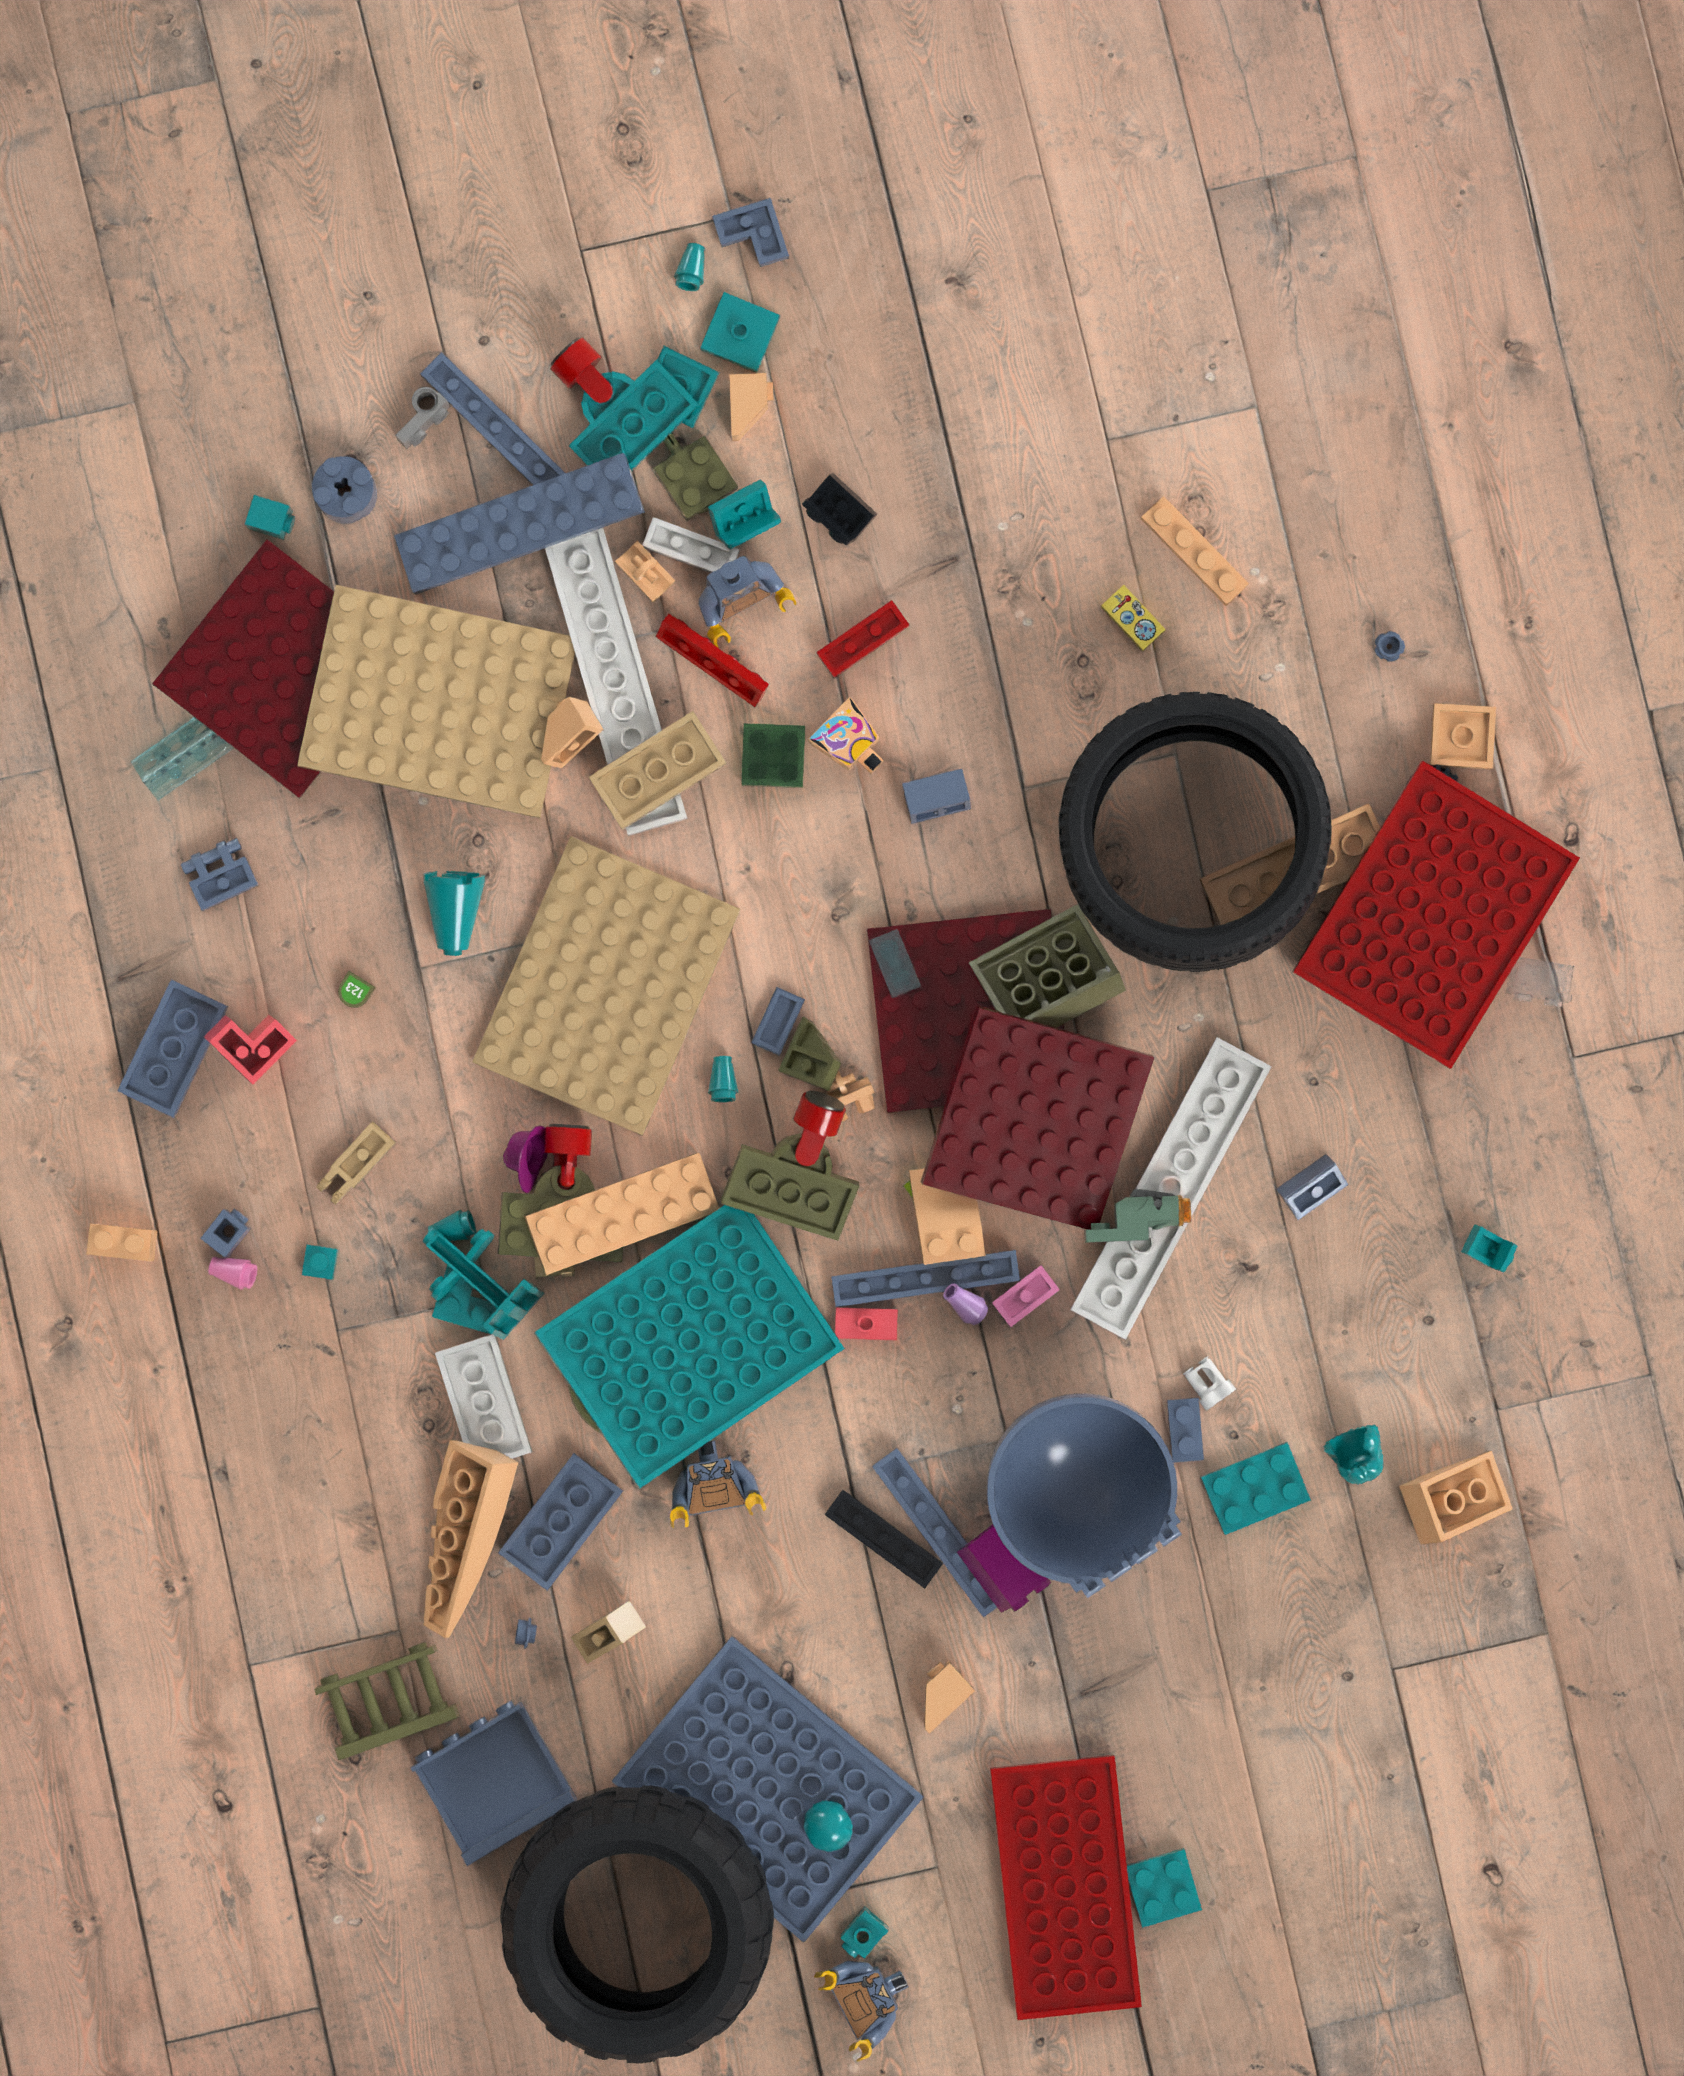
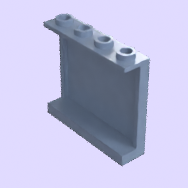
[411,1700,577,1866]

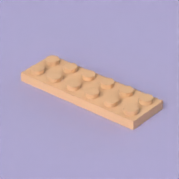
[1199,804,1380,925]
[524,1153,719,1275]

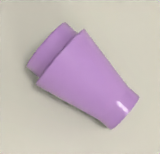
[943,1284,988,1325]

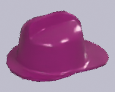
[503,1125,548,1193]

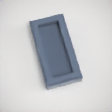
[751,987,805,1056]

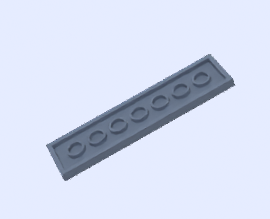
[394,453,645,595]

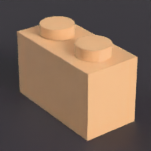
[86,1224,158,1261]

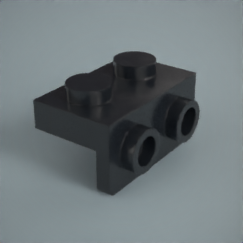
[802,473,878,545]

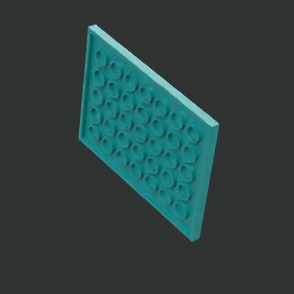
[534,1205,845,1489]

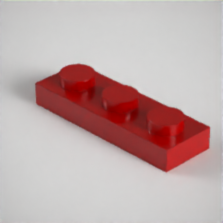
[816,600,910,679]

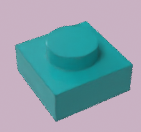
[302,1244,338,1280]

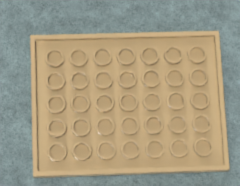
[297,585,578,818]
[472,836,741,1136]

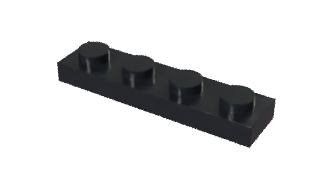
[824,1489,943,1589]

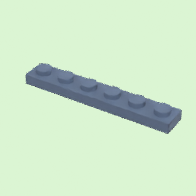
[420,352,566,485]
[831,1250,1020,1307]
[872,1448,997,1618]

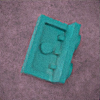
[708,479,781,549]

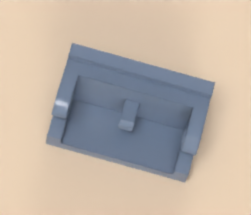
[902,769,971,824]

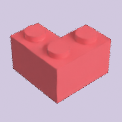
[204,1015,297,1084]

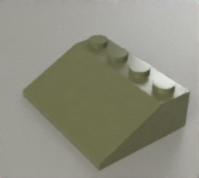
[969,904,1126,1028]

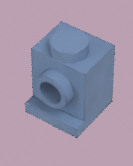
[200,1208,251,1258]

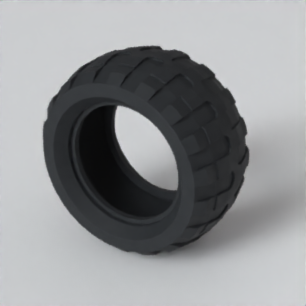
[500,1785,774,2064]

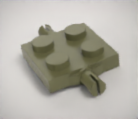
[653,433,738,521]

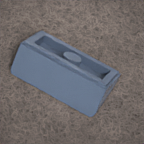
[1277,1155,1348,1220]

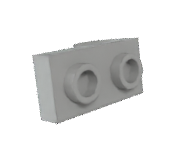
[395,387,450,449]

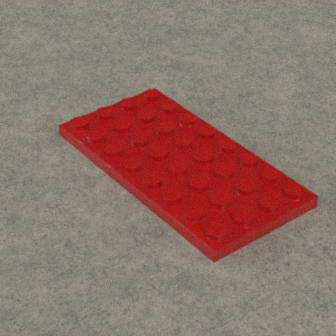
[990,1755,1142,2020]

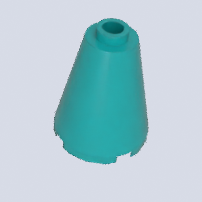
[423,871,485,956]

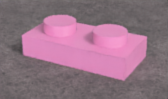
[992,1265,1060,1327]

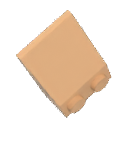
[909,1168,986,1265]
[1399,1451,1512,1544]

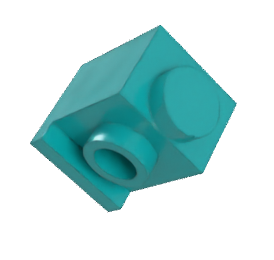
[841,1906,889,1959]

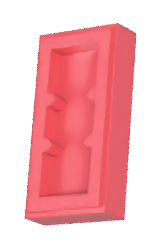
[835,1307,898,1340]

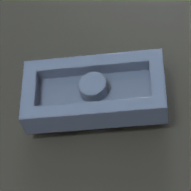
[1167,1398,1204,1463]

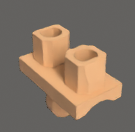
[615,540,675,603]
[826,1070,875,1122]

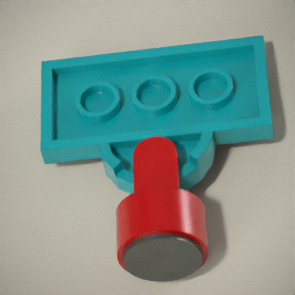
[550,338,700,472]

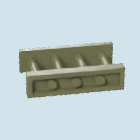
[314,1642,460,1760]

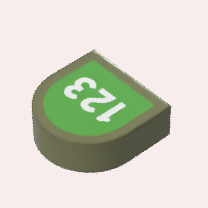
[338,971,376,1008]

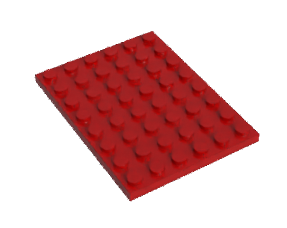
[1292,761,1580,1069]

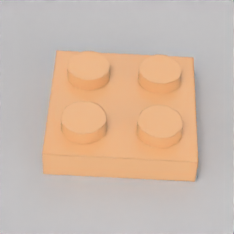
[1430,703,1496,770]

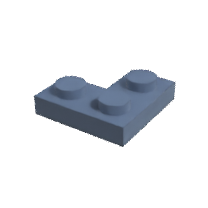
[712,198,789,267]

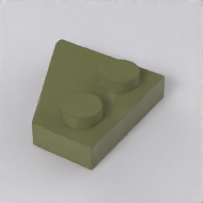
[778,1017,841,1091]

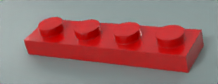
[655,613,769,707]

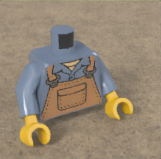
[698,556,797,648]
[670,1440,766,1528]
[814,1961,909,2061]

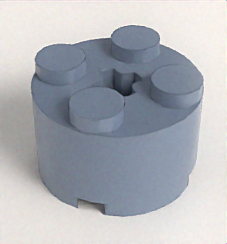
[312,456,377,524]

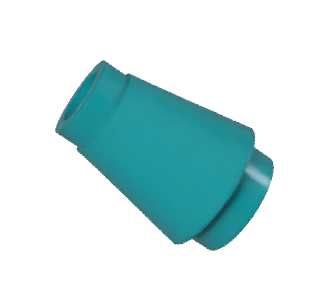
[674,243,705,291]
[708,1056,739,1103]
[428,1210,476,1241]

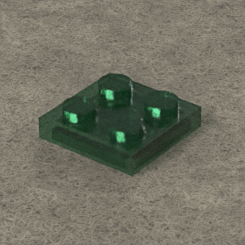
[741,723,805,788]

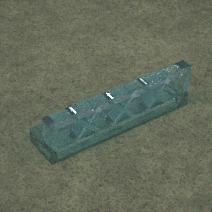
[131,712,245,800]

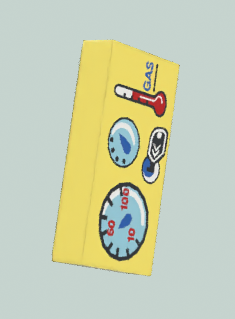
[1101,585,1166,652]

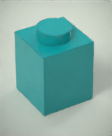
[245,495,295,540]

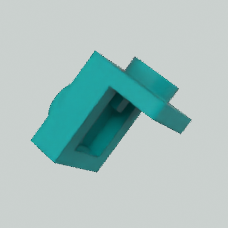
[1461,1224,1518,1273]

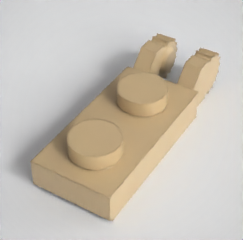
[316,1121,396,1205]

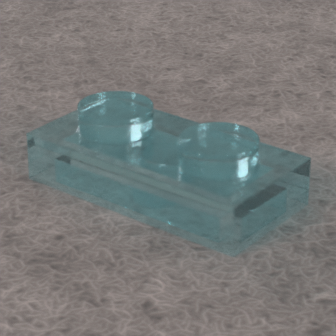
[869,929,921,999]

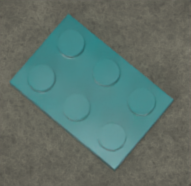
[1201,1442,1311,1535]

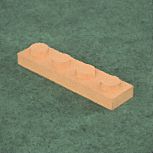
[1141,496,1249,606]

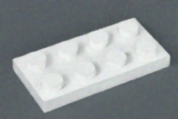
[435,1335,532,1459]

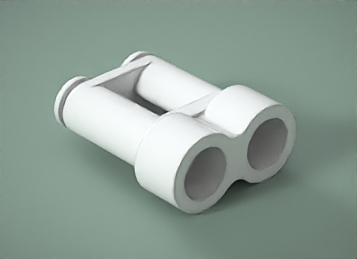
[1183,1356,1236,1411]

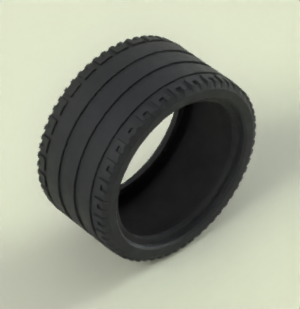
[1059,691,1332,972]

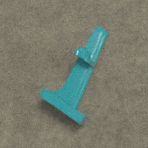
[422,1228,545,1340]

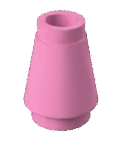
[208,1257,257,1290]

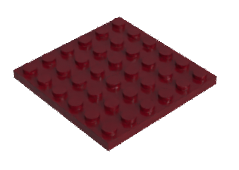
[152,539,334,799]
[867,909,1065,1113]
[920,1005,1155,1230]

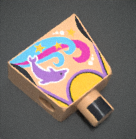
[808,697,884,774]

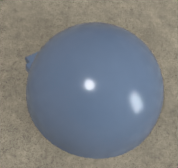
[987,1393,1182,1598]

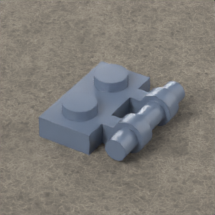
[181,838,259,911]

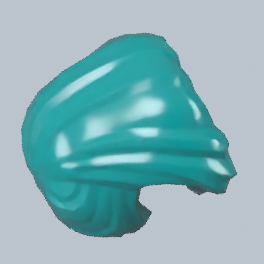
[1323,1424,1384,1485]

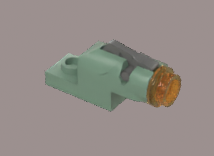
[1084,1189,1191,1243]

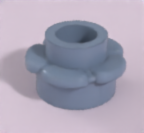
[1375,631,1405,662]
[515,1618,537,1649]

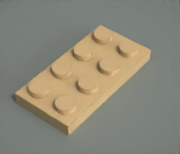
[589,711,727,830]

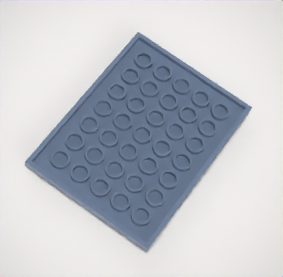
[612,1636,924,1942]

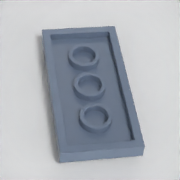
[117,979,228,1118]
[498,1453,624,1591]

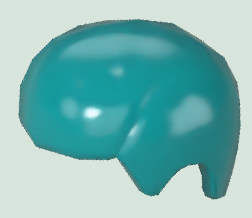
[803,1800,853,1852]

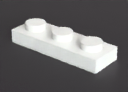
[642,517,740,573]

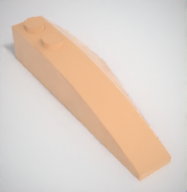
[424,1440,518,1638]

